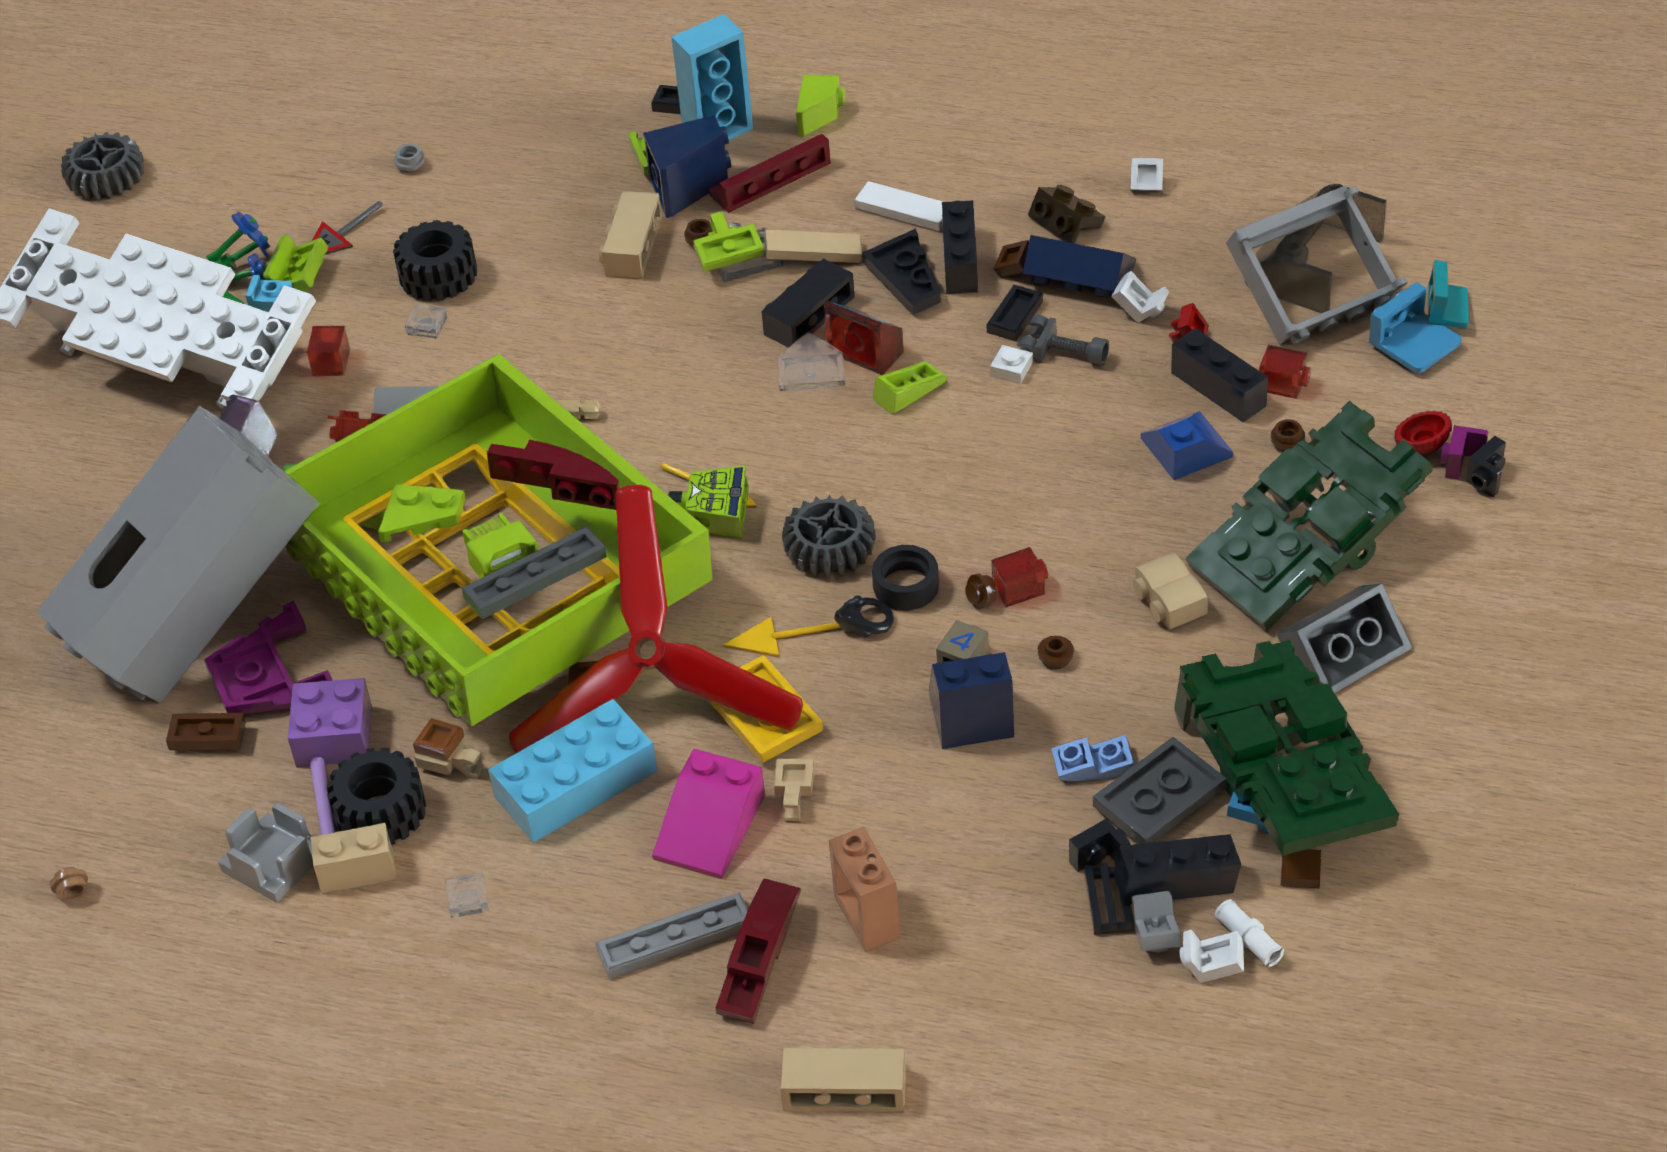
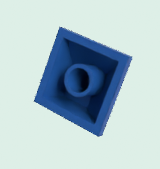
[1141,411,1234,480]

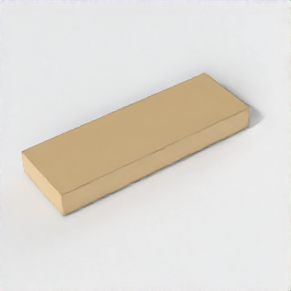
[764,230,862,263]

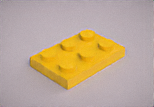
[707,655,823,764]

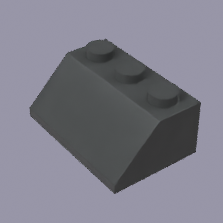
[1276,583,1412,693]

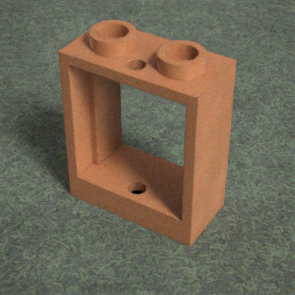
[828,827,901,952]

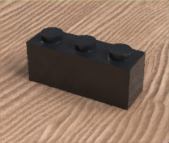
[942,200,978,294]
[761,258,855,350]
[1171,328,1268,422]
[1113,834,1241,905]

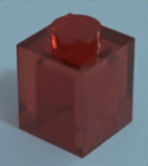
[307,326,350,376]
[1259,345,1311,399]
[991,547,1048,607]

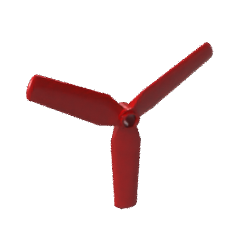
[509,485,803,753]

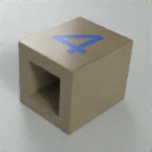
[936,620,989,663]

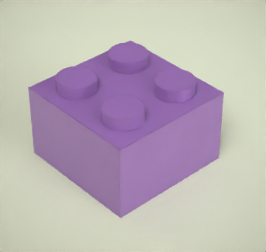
[288,678,372,767]

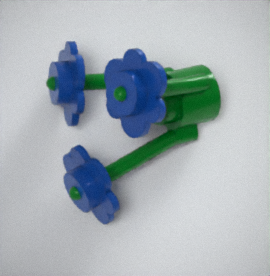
[206,211,270,282]

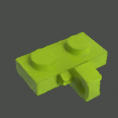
[694,211,764,272]

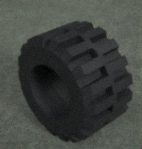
[393,220,477,301]
[326,748,426,845]

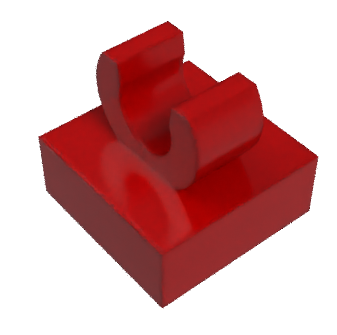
[1169,303,1209,343]

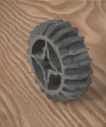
[61,132,144,200]
[782,494,876,578]

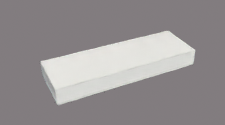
[855,181,943,232]

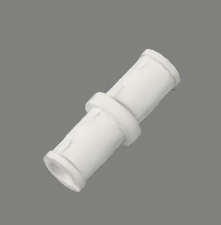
[1215,899,1284,967]

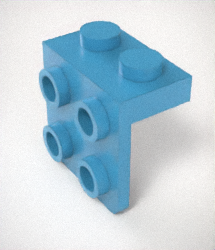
[1369,282,1461,373]

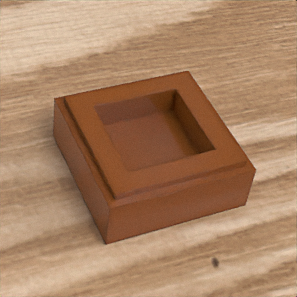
[413,718,465,762]

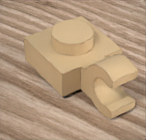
[414,739,485,779]
[774,759,814,821]

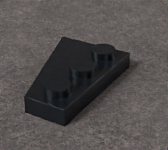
[862,228,941,315]

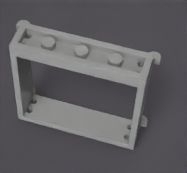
[1226,185,1407,345]

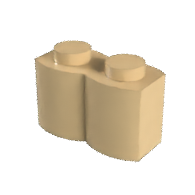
[1133,552,1208,629]

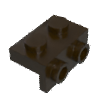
[1028,185,1106,243]

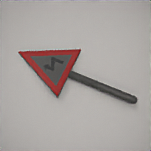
[312,201,383,254]

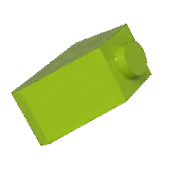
[796,74,846,136]

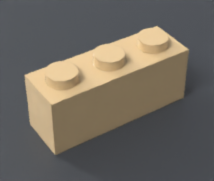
[599,191,662,279]
[780,1046,906,1112]

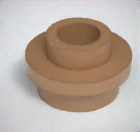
[49,867,88,900]

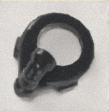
[834,595,894,638]

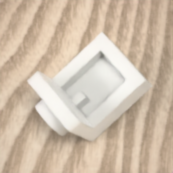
[1111,271,1169,323]
[1180,930,1244,983]

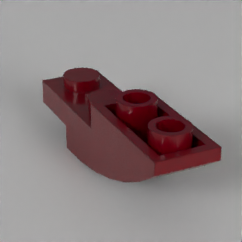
[487,440,620,510]
[715,878,801,1024]

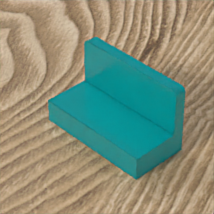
[1427,260,1469,329]

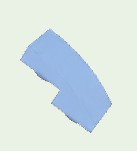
[1051,735,1135,782]

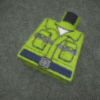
[668,466,749,538]

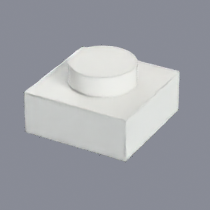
[1131,158,1163,191]
[990,345,1033,383]

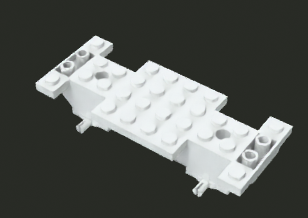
[0,208,316,410]

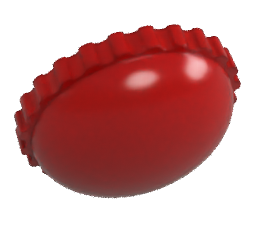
[1394,410,1452,455]

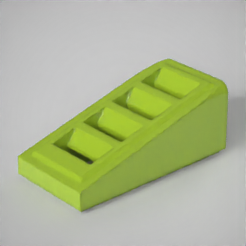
[873,361,947,414]

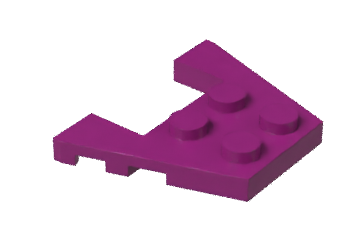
[204,600,333,714]

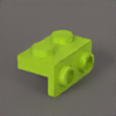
[263,234,329,292]

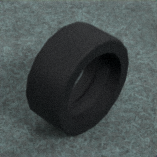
[872,544,939,611]

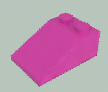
[652,748,765,879]

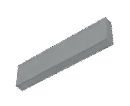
[595,892,748,979]

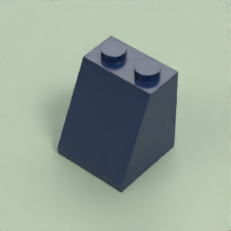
[643,115,732,218]
[929,652,1014,749]

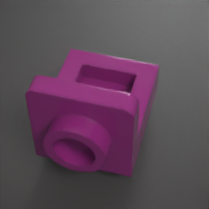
[1440,425,1489,480]

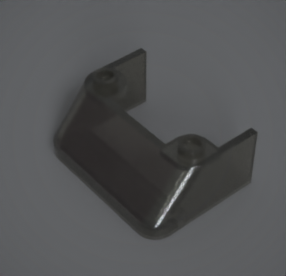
[1245,184,1387,313]

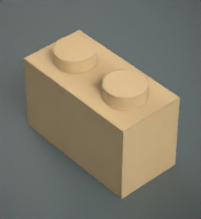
[310,823,396,894]

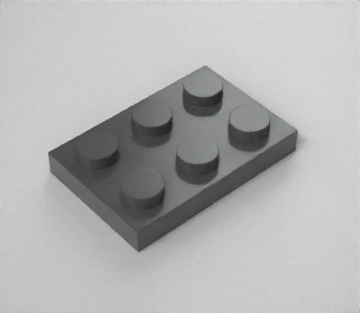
[1093,737,1227,844]

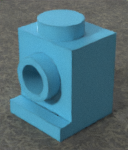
[245,275,293,312]

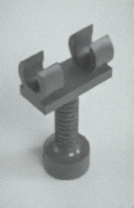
[1017,315,1109,365]

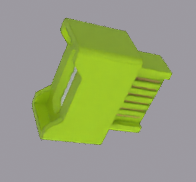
[462,513,538,579]

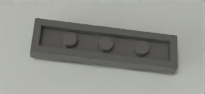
[462,526,607,619]

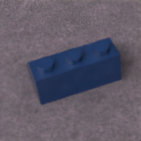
[1023,235,1137,298]

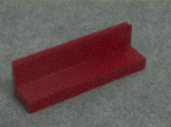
[709,134,831,213]

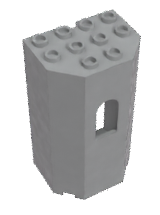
[37,406,319,703]

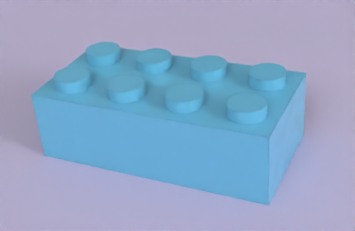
[671,14,753,140]
[488,699,657,843]

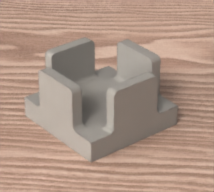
[218,802,313,903]

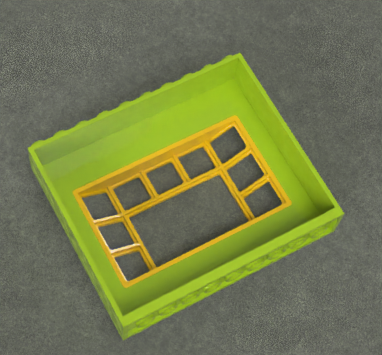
[284,354,713,726]

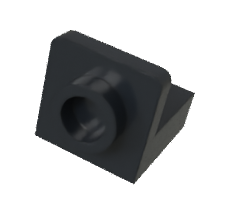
[1466,436,1506,497]
[1069,818,1130,872]

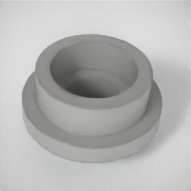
[394,144,425,172]

